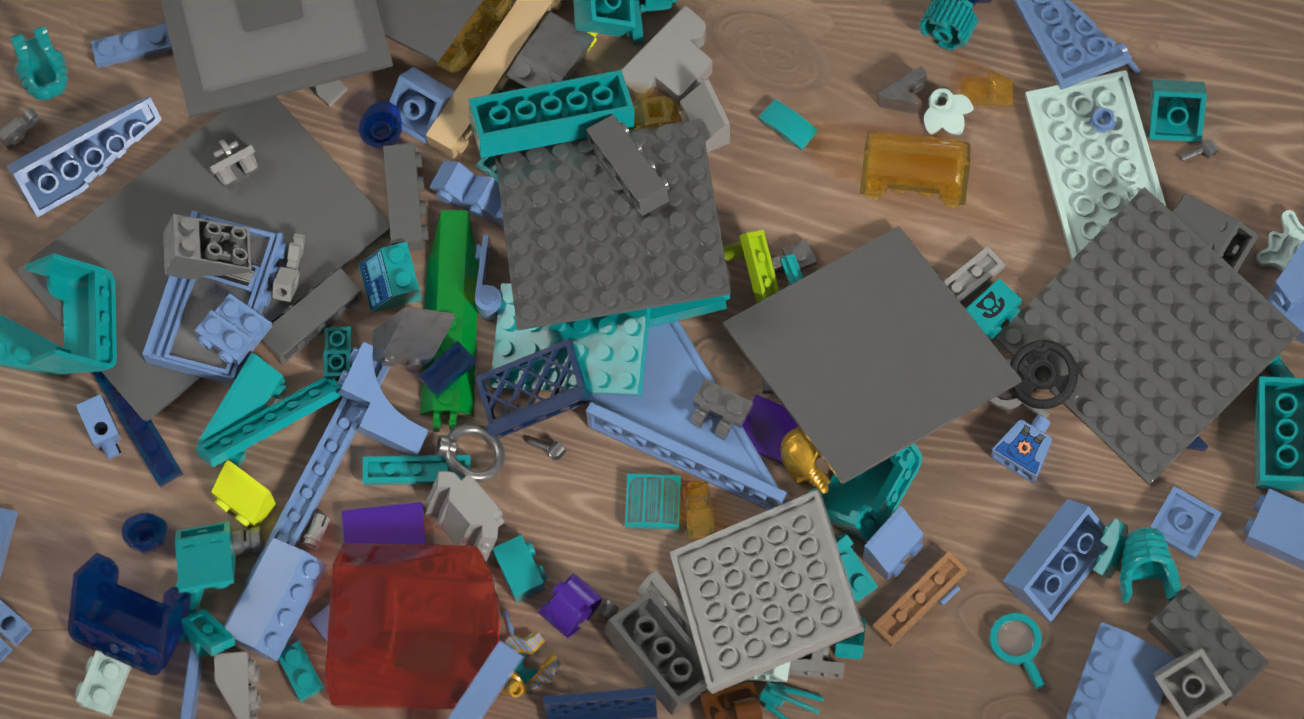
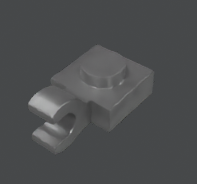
[771,239,817,274]

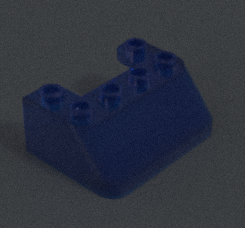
[68,553,191,676]

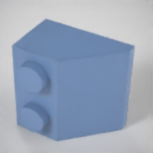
[383,67,455,144]
[862,506,924,580]

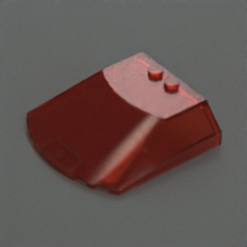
[325,543,500,710]

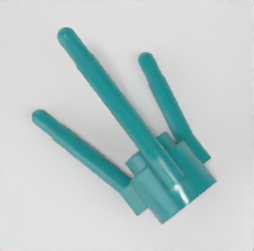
[760,681,824,719]

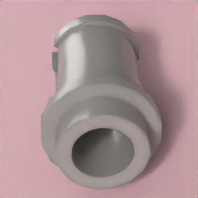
[303,513,331,550]

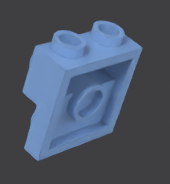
[195,293,273,367]

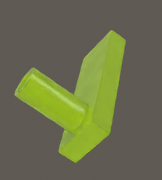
[723,230,779,303]

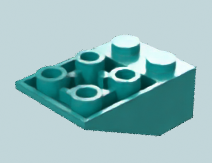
[175,521,236,593]

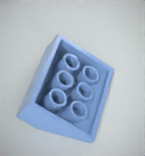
[1066,622,1176,719]

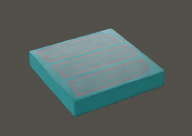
[625,474,681,530]

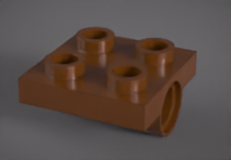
[700,681,763,719]

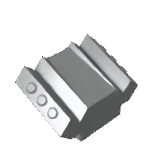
[425,471,505,566]

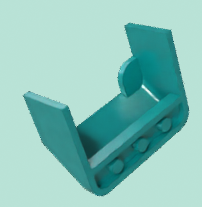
[26,253,117,374]

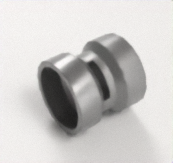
[232,526,263,556]

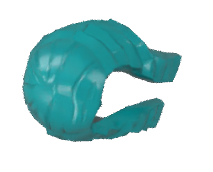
[10,25,69,101]
[1119,527,1181,604]

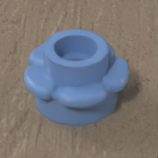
[1090,108,1116,133]

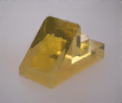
[961,71,1013,107]

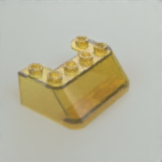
[860,131,971,207]

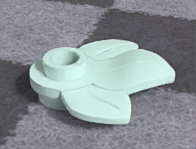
[924,88,974,135]

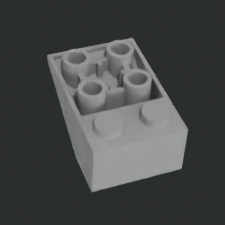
[214,652,261,719]

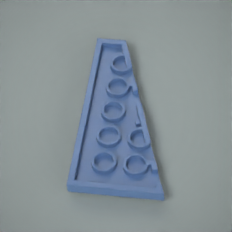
[1012,0,1132,90]

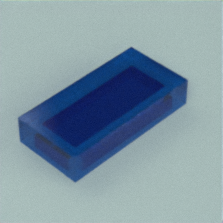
[419,341,477,398]

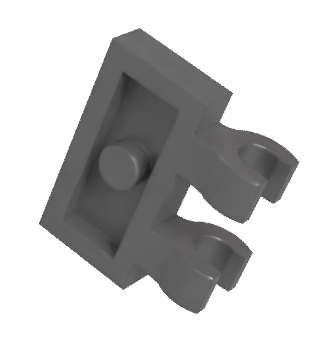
[691,378,753,441]

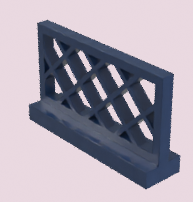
[475,339,594,438]
[543,687,658,719]

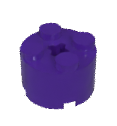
[538,573,602,639]

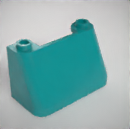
[807,443,922,542]

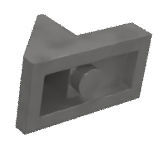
[877,66,927,113]

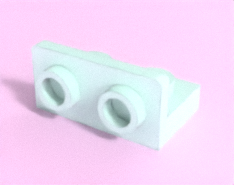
[75,651,132,717]

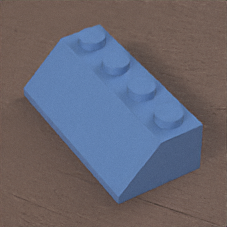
[1003,499,1108,622]
[224,537,327,661]

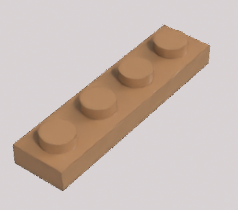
[872,551,968,647]

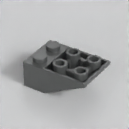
[1172,193,1259,271]
[163,214,252,279]

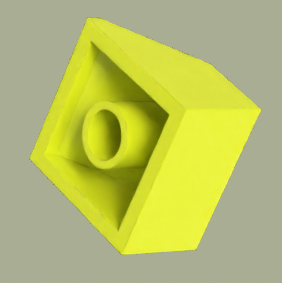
[211,460,277,528]

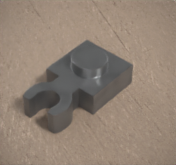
[0,107,41,150]

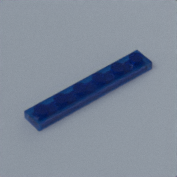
[92,371,183,488]

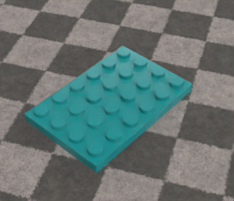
[490,283,651,396]

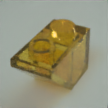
[633,96,681,130]
[681,481,715,539]

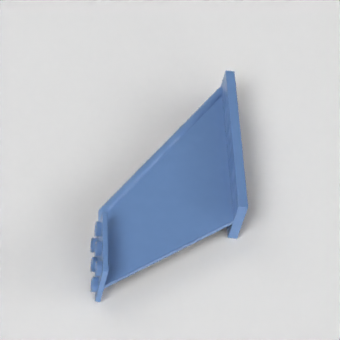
[586,321,787,510]

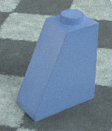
[1272,240,1304,312]

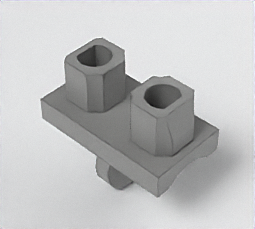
[209,139,258,186]

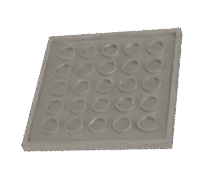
[670,489,865,694]

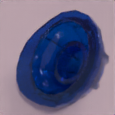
[359,101,402,148]
[122,513,168,554]

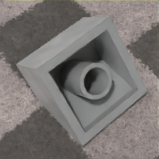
[678,79,730,153]
[1153,648,1233,719]

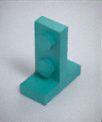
[834,533,878,603]

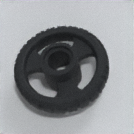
[1010,340,1078,409]

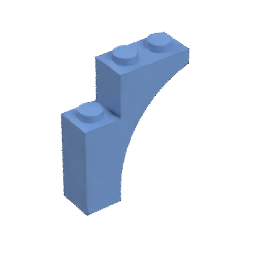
[337,341,429,456]

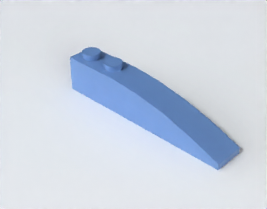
[6,96,162,218]

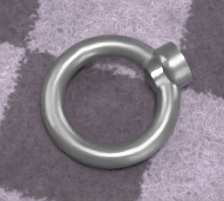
[435,424,505,482]

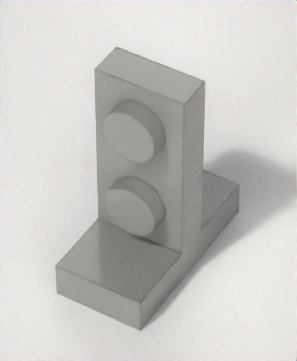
[788,646,845,680]

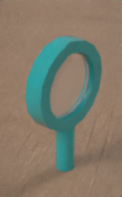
[989,613,1045,689]

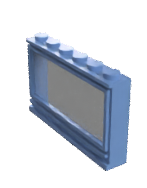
[142,210,288,385]

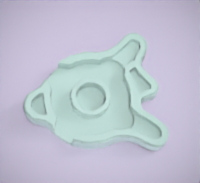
[1255,210,1304,272]

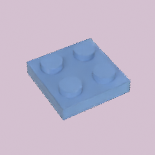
[1150,486,1222,561]

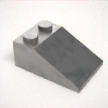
[507,12,595,88]
[372,307,455,370]

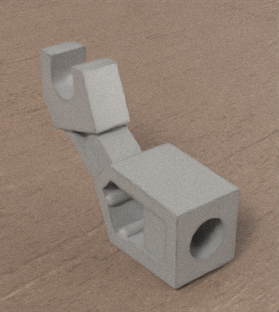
[273,233,305,302]

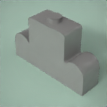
[622,5,713,105]

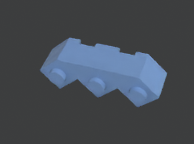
[429,161,504,228]

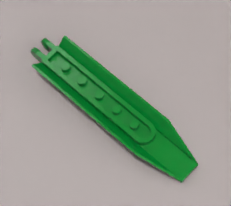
[420,210,479,432]

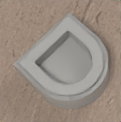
[316,80,348,107]

